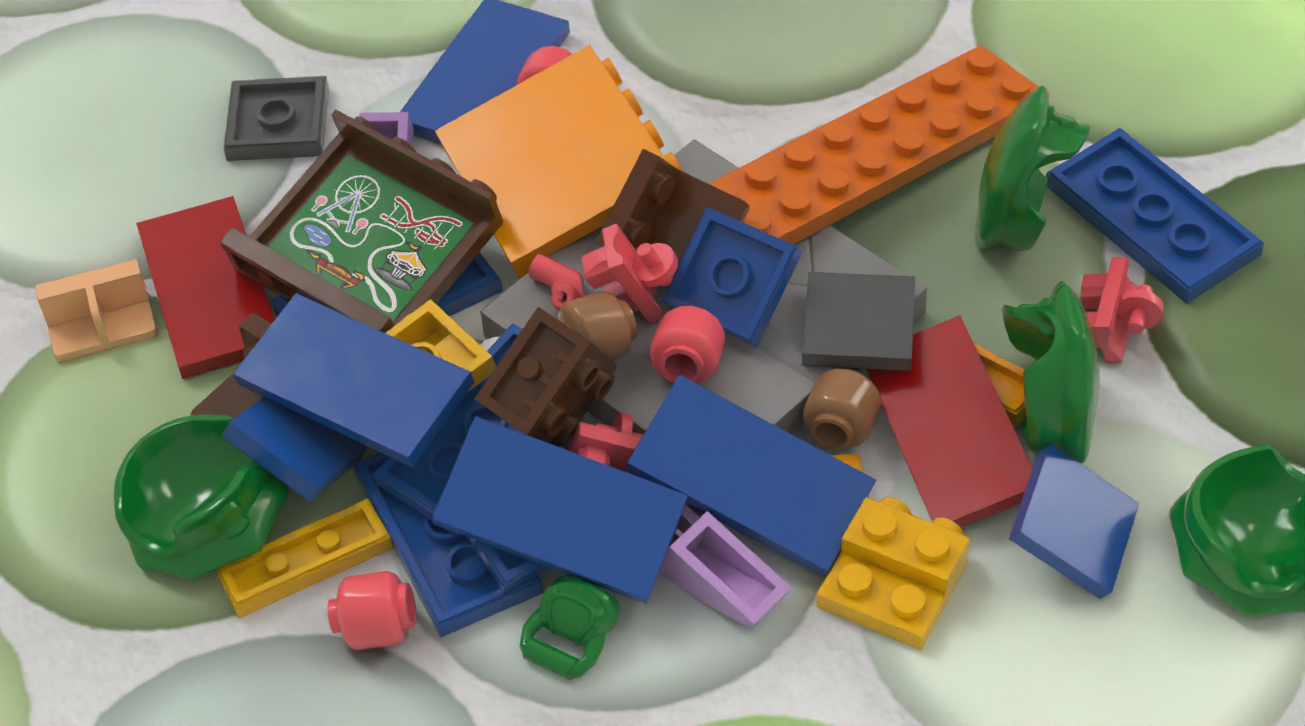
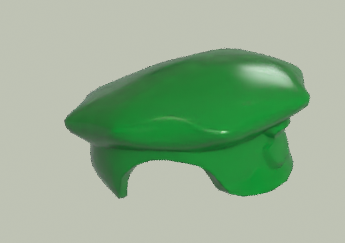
[975,86,1090,251]
[1002,281,1100,463]
[114,414,289,580]
[1169,444,1305,617]

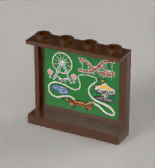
[220,109,504,333]

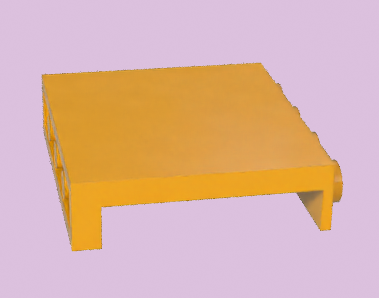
[435,45,683,279]

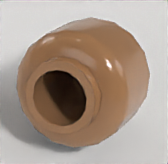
[558,291,637,361]
[802,368,881,450]

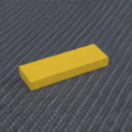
[215,498,393,619]

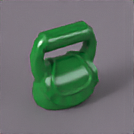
[519,575,620,680]

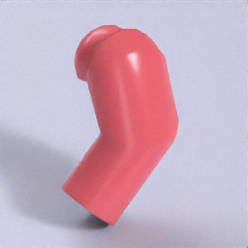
[528,254,586,313]

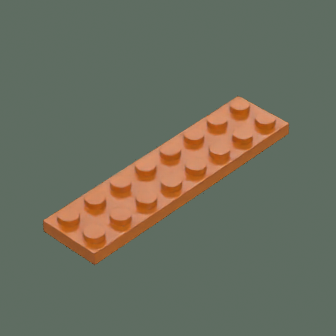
[708,45,1049,245]

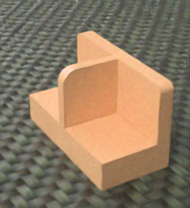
[35,259,158,362]

